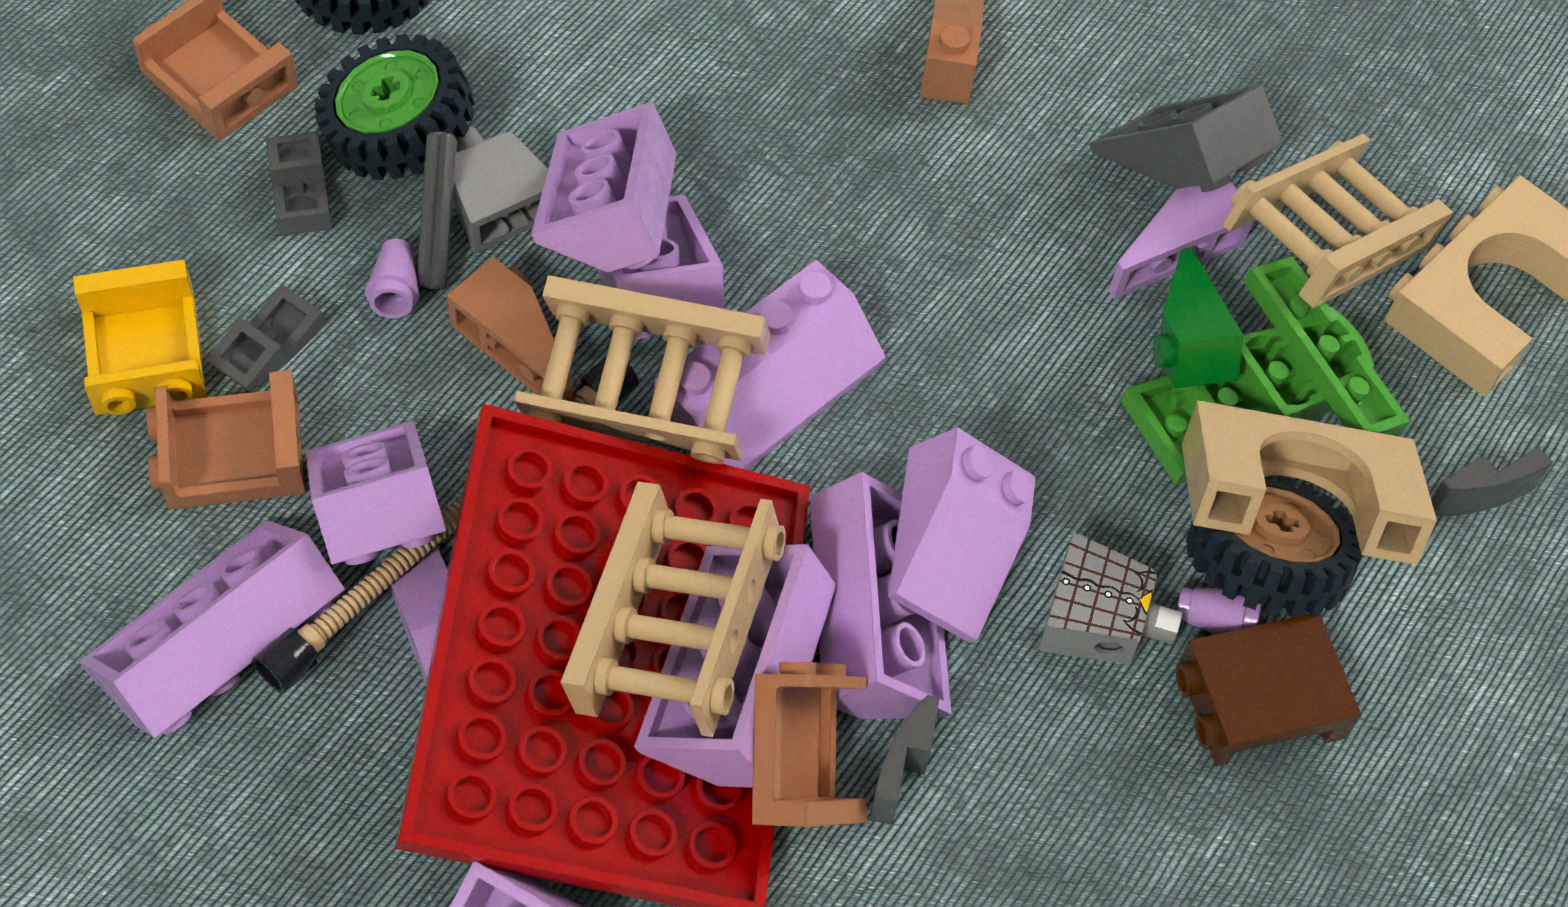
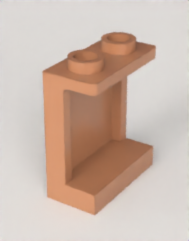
[132,0,299,142]
[146,370,306,510]
[752,662,867,827]

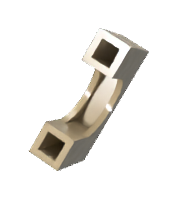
[1384,175,1568,398]
[1182,400,1437,565]

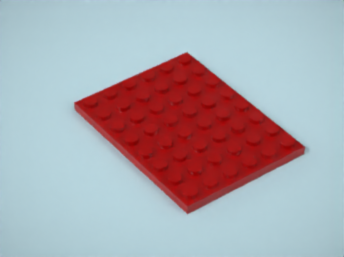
[395,404,810,907]

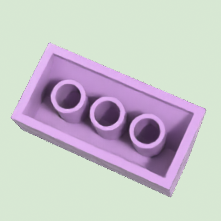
[531,101,677,273]
[654,260,886,470]
[810,472,952,719]
[79,520,345,738]
[634,544,837,788]

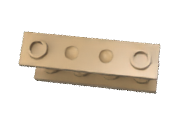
[1222,133,1454,309]
[514,275,771,464]
[561,482,786,737]

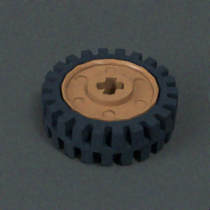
[1186,476,1362,617]

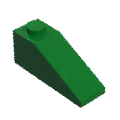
[1153,248,1244,388]

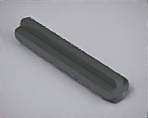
[417,132,457,290]

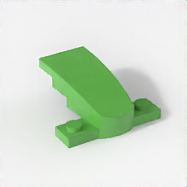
[1120,256,1411,486]

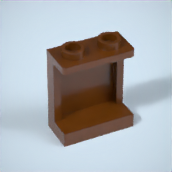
[1175,614,1362,766]

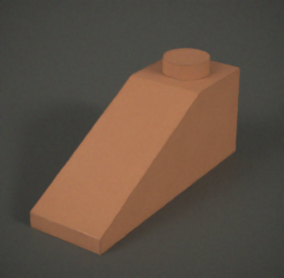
[920,0,984,104]
[447,256,574,401]

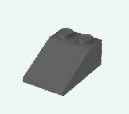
[1089,85,1283,192]

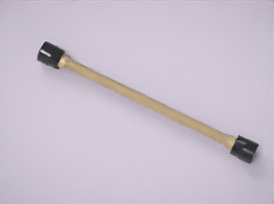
[252,356,638,694]

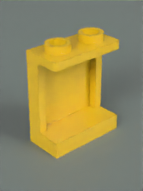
[73,259,207,416]

